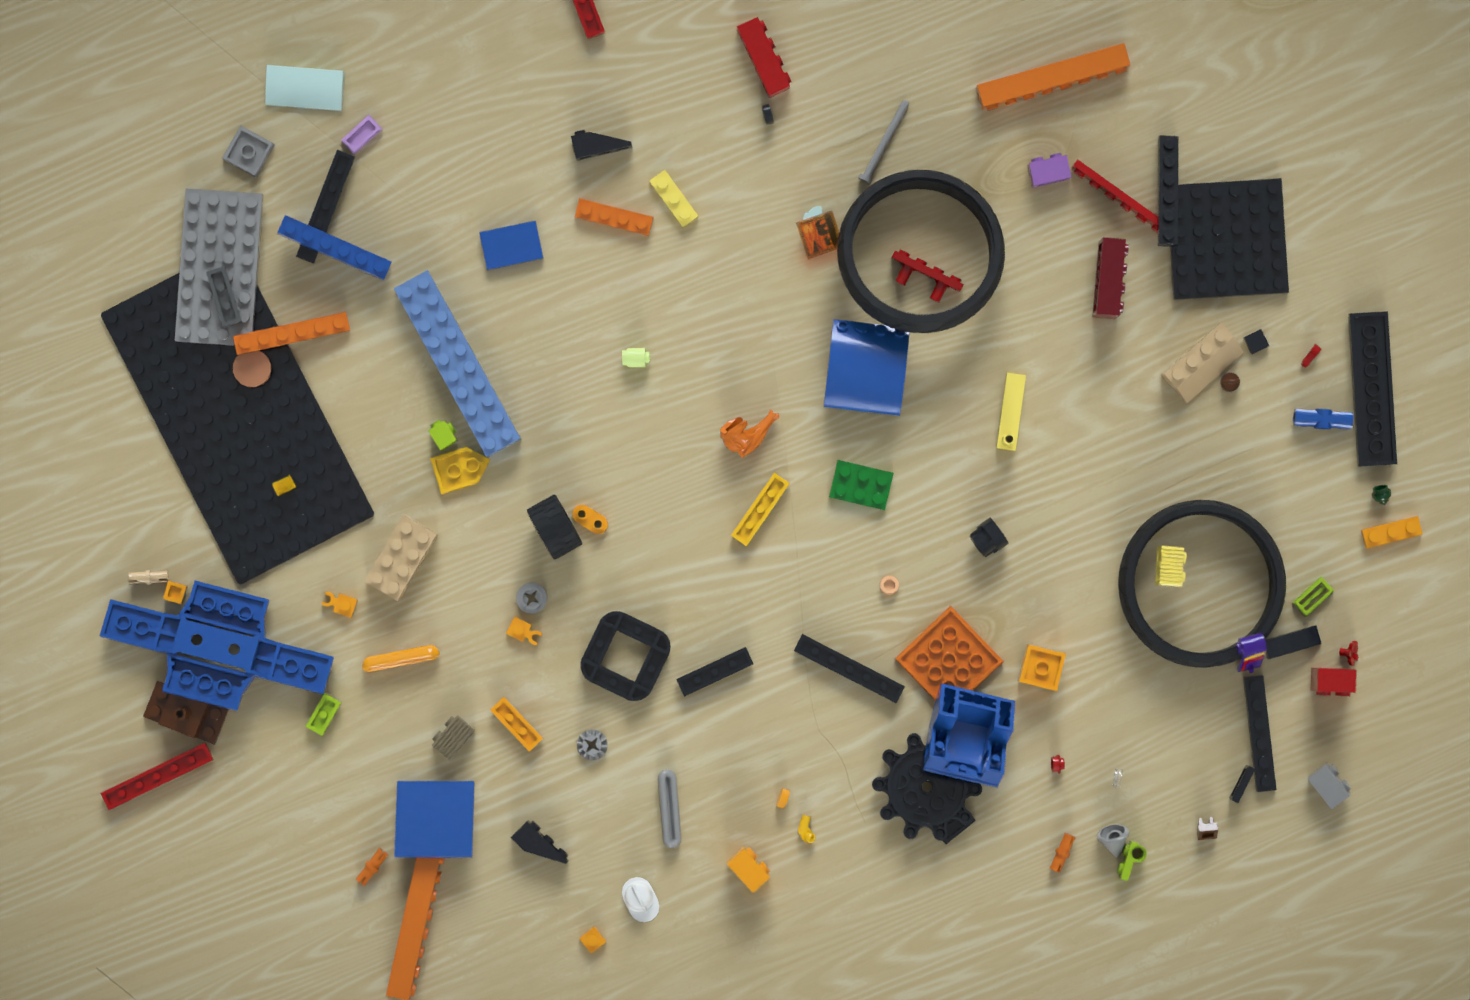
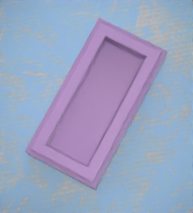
[341,115,382,155]

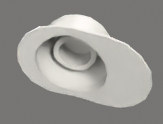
[622,877,659,922]

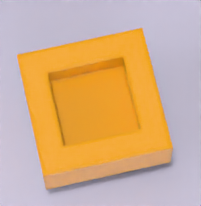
[163,581,188,604]
[579,926,606,953]

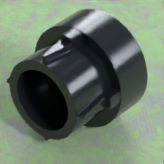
[969,517,1009,557]

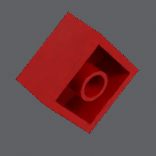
[1311,668,1357,696]

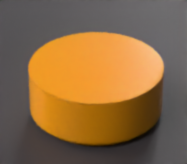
[776,788,790,808]

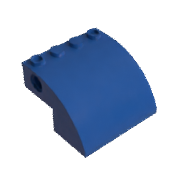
[824,319,910,416]
[923,683,1015,788]

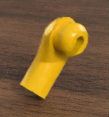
[798,815,816,843]

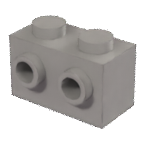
[1308,762,1351,809]

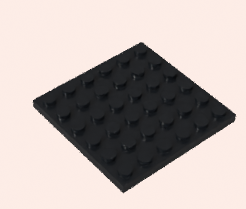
[1170,178,1289,300]

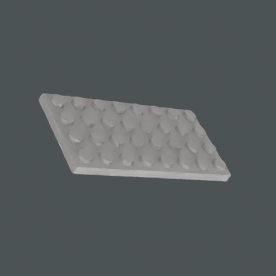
[175,189,263,346]

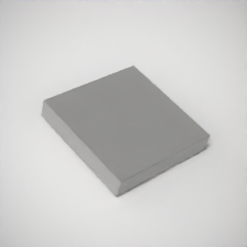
[222,125,275,178]

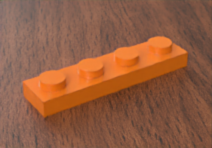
[575,198,654,236]

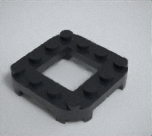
[580,611,671,701]

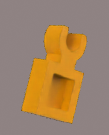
[321,592,358,618]
[506,616,542,645]

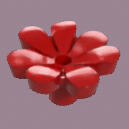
[1339,641,1359,666]

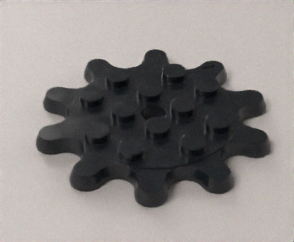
[872,733,982,841]

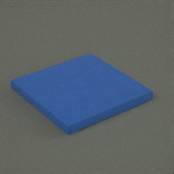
[394,781,475,858]

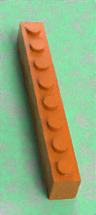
[976,43,1131,111]
[386,858,445,1000]

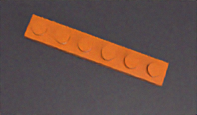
[233,312,350,355]

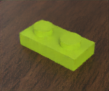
[305,693,342,736]

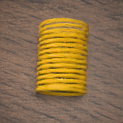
[272,475,296,496]

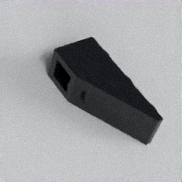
[511,820,569,864]

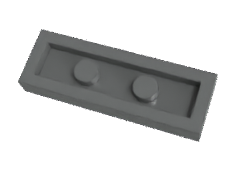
[206,266,242,327]

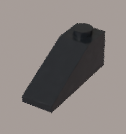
[571,130,632,161]

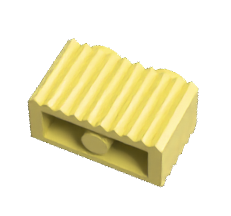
[1155,546,1187,587]

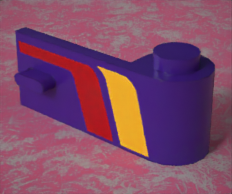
[1235,633,1266,673]

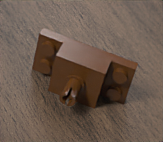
[143,681,229,745]

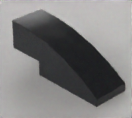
[1265,625,1322,659]

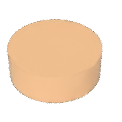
[880,576,899,595]

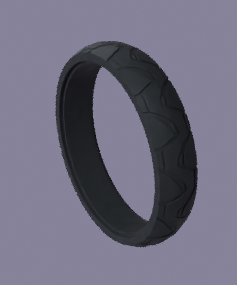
[837,170,1005,333]
[1118,500,1286,668]

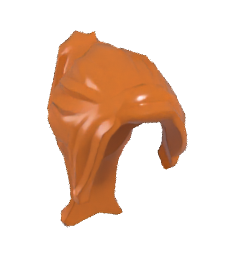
[720,410,780,458]

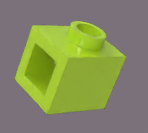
[428,420,458,451]

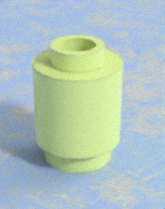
[622,348,650,367]

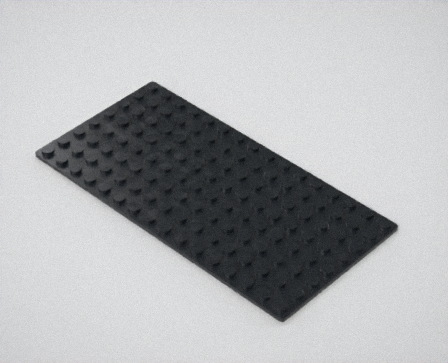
[101,273,374,584]

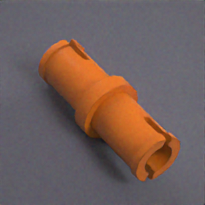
[1049,833,1076,873]
[356,848,388,886]

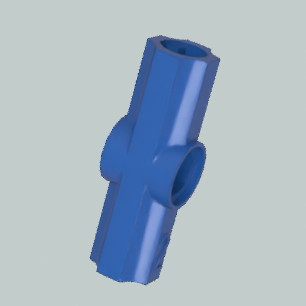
[1293,409,1354,429]

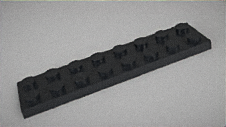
[1348,311,1397,467]

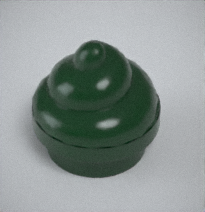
[1372,485,1392,505]

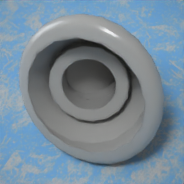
[1097,824,1129,858]

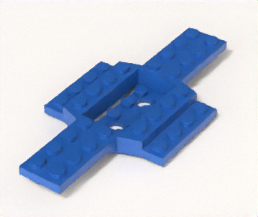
[99,581,334,711]

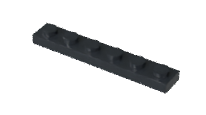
[1158,135,1179,247]
[296,150,355,264]
[794,634,905,703]
[1243,675,1277,792]

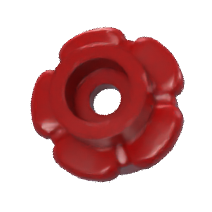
[1051,755,1065,774]

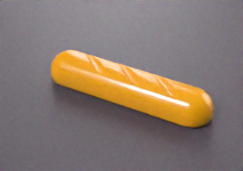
[362,645,440,672]

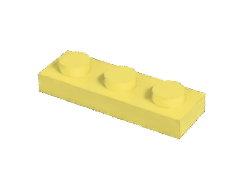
[650,170,698,228]

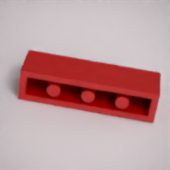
[737,17,792,98]

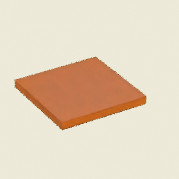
[895,606,1004,701]

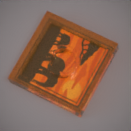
[796,210,839,259]

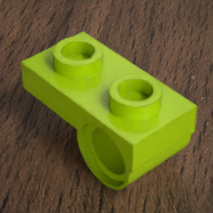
[1117,841,1147,881]

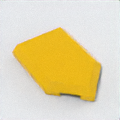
[430,447,491,495]

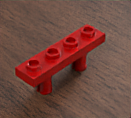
[891,249,964,303]

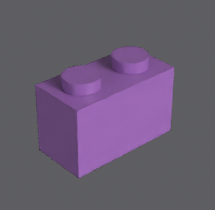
[1028,153,1071,188]

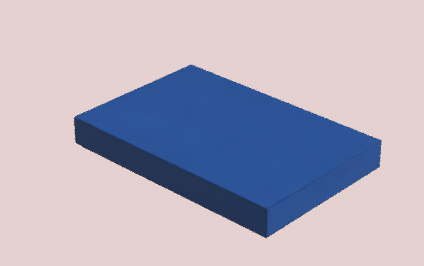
[479,221,544,270]

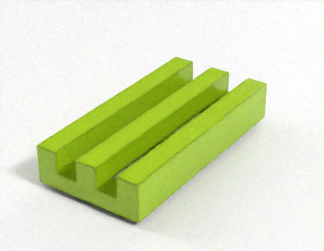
[1292,577,1334,617]

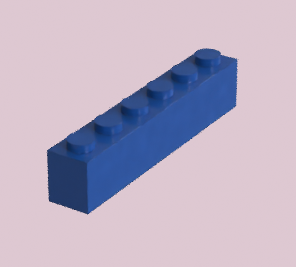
[277,215,392,280]

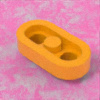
[572,505,608,534]

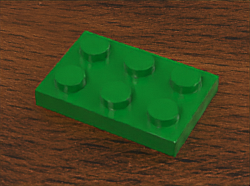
[829,460,894,510]

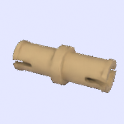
[128,570,169,585]

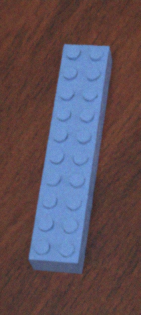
[394,270,521,457]

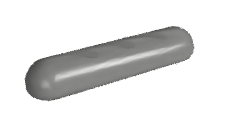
[658,769,681,848]

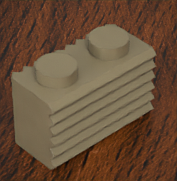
[432,715,475,760]

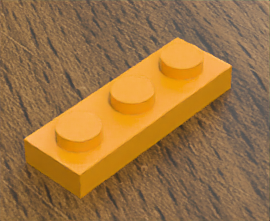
[1361,516,1423,548]
[490,697,544,752]

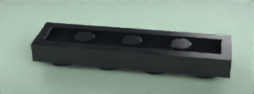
[676,647,754,697]

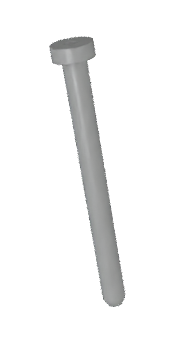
[858,100,909,184]

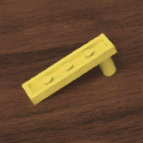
[996,373,1026,451]

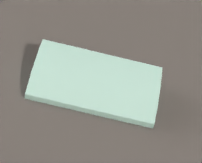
[265,65,345,111]

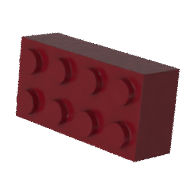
[1092,237,1129,319]

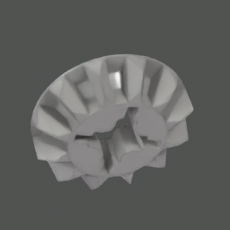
[516,583,547,613]
[577,729,608,760]

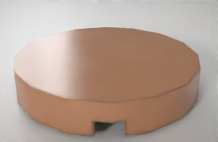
[233,351,272,387]

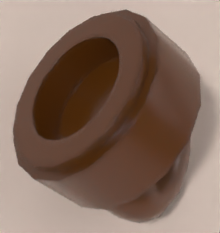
[1220,372,1240,392]

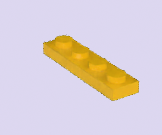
[731,473,790,547]

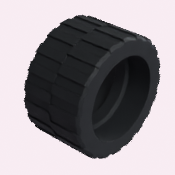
[527,494,582,560]

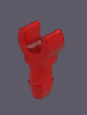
[1301,344,1322,368]

